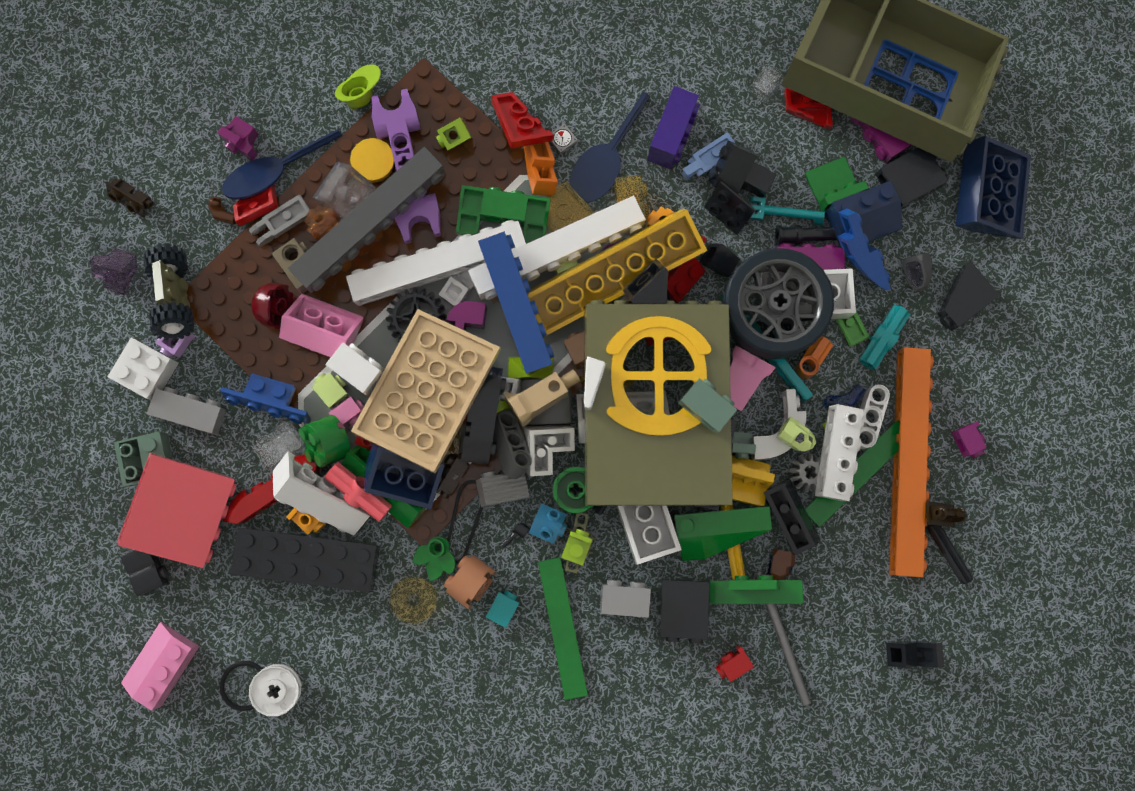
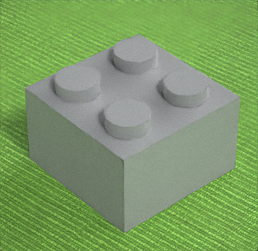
[600,580,651,618]

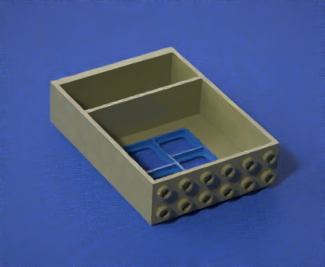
[781,0,1009,162]

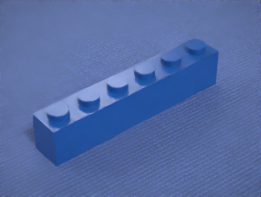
[478,231,555,373]

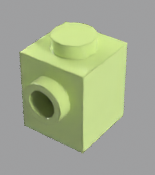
[312,372,350,410]

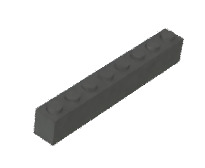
[288,147,445,293]

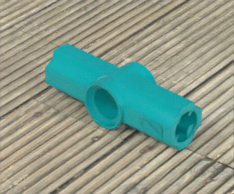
[858,304,911,370]

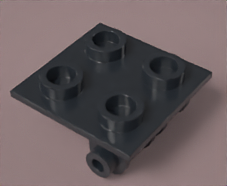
[704,181,756,235]

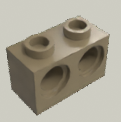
[271,238,308,294]

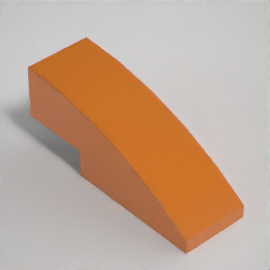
[524,142,558,196]

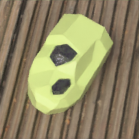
[776,417,816,452]

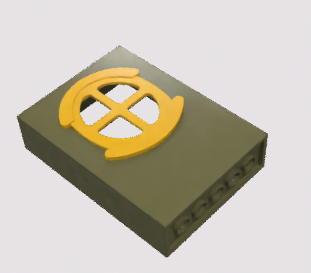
[584,300,733,506]

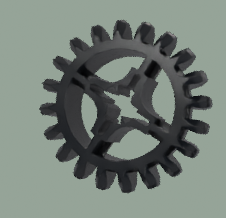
[386,287,447,342]

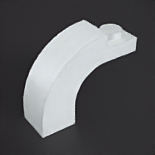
[751,389,806,461]

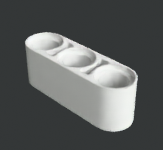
[859,385,890,450]

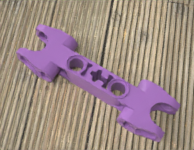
[372,89,441,244]

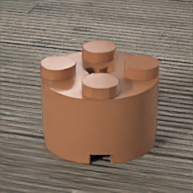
[443,555,497,610]

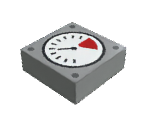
[550,123,578,155]

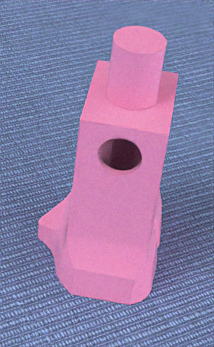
[730,345,776,411]

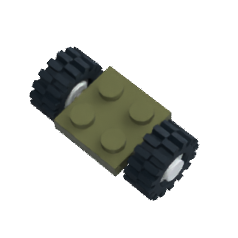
[144,244,195,341]

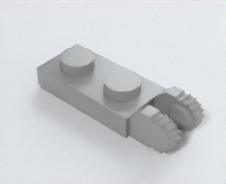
[249,195,313,246]

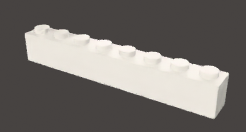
[468,196,646,300]
[346,220,526,306]

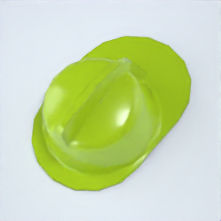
[335,64,381,110]

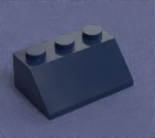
[825,181,903,245]
[364,444,444,509]

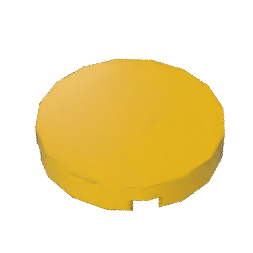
[350,138,395,183]

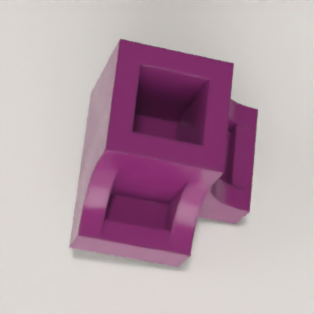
[217,116,259,161]

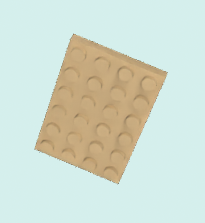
[351,309,501,474]

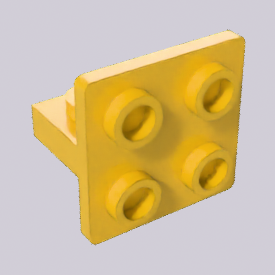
[732,455,775,507]

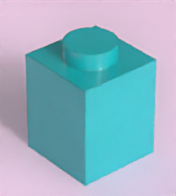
[486,590,520,628]

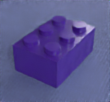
[647,86,700,169]

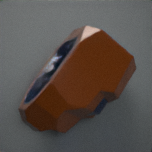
[767,549,796,580]

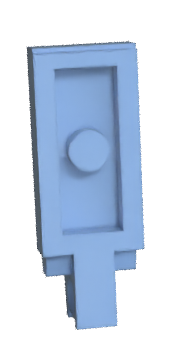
[681,132,735,180]

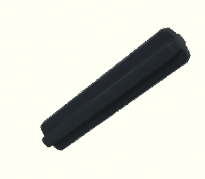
[927,525,973,584]

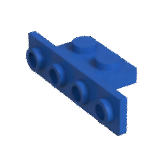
[220,373,311,424]

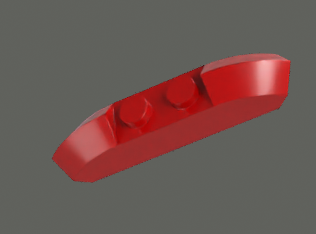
[223,454,321,524]

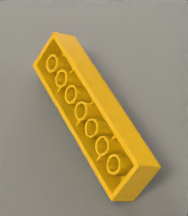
[527,209,707,336]

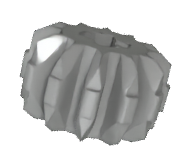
[788,454,821,493]

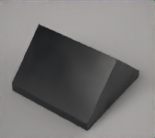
[623,259,668,304]

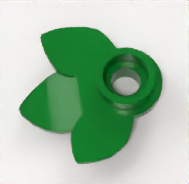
[413,536,456,581]

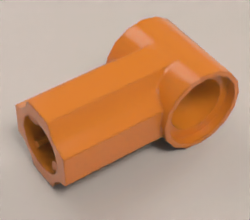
[795,336,833,380]

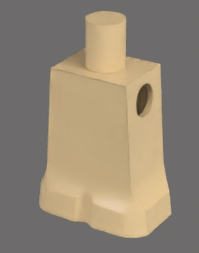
[503,370,580,428]

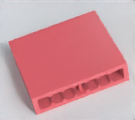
[117,453,236,568]

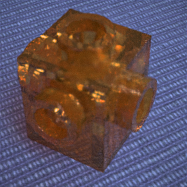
[304,205,338,239]

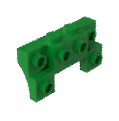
[456,185,551,244]

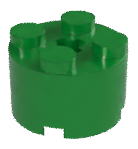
[299,415,350,468]
[553,467,592,514]

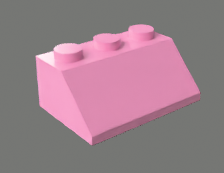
[279,294,364,357]
[121,622,200,711]

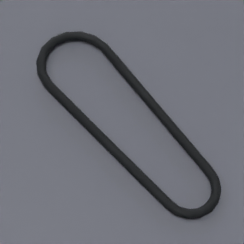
[447,480,483,564]

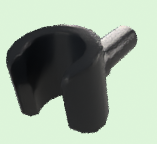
[500,523,530,548]

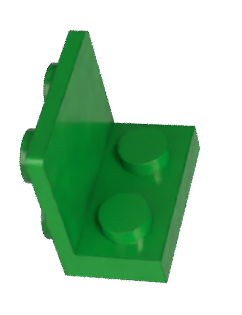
[805,157,869,211]

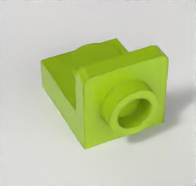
[561,529,593,566]

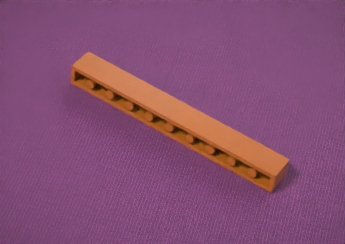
[889,347,934,577]

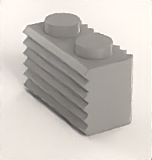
[476,470,530,508]

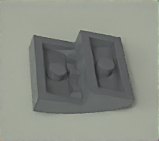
[522,379,572,426]

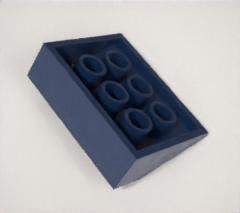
[956,136,1031,239]

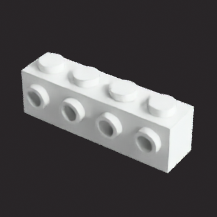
[815,404,865,501]

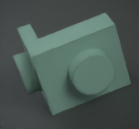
[731,432,756,459]

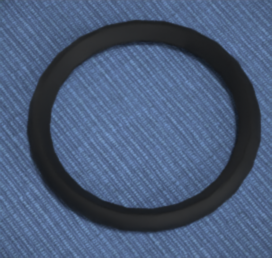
[219,661,263,711]

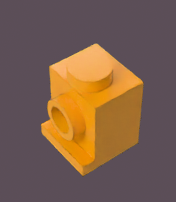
[287,508,326,535]

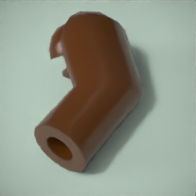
[208,196,235,225]

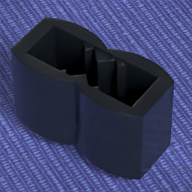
[120,549,170,596]

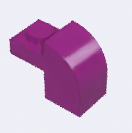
[447,301,487,331]

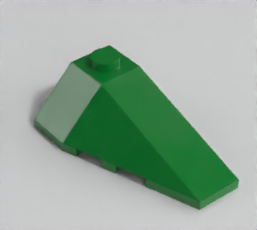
[675,506,772,561]

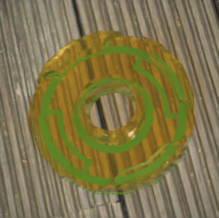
[390,577,437,623]

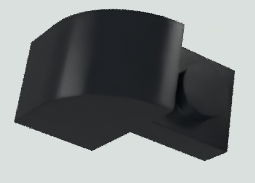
[886,641,944,668]

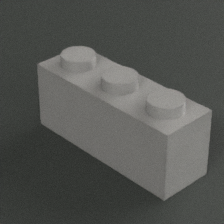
[147,387,226,436]

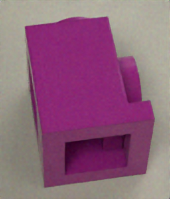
[951,421,987,459]

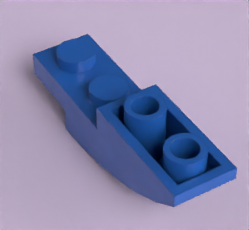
[837,208,891,290]

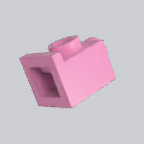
[329,396,365,433]

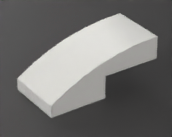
[438,271,474,306]

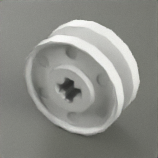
[249,664,302,716]

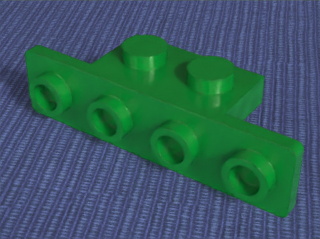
[710,575,804,604]

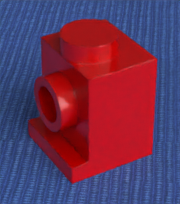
[715,645,754,682]

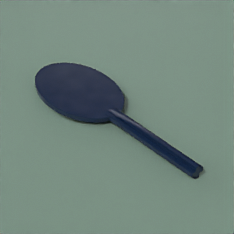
[570,92,650,202]
[222,129,342,200]

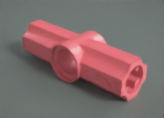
[325,462,392,522]

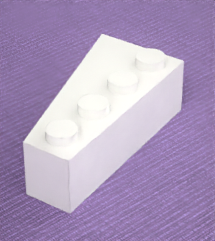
[273,451,370,536]

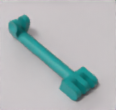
[750,197,825,226]

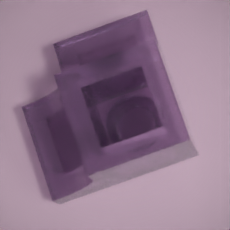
[90,248,138,295]

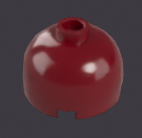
[251,283,295,329]

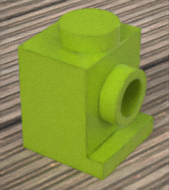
[436,118,472,150]

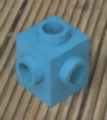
[529,504,567,544]

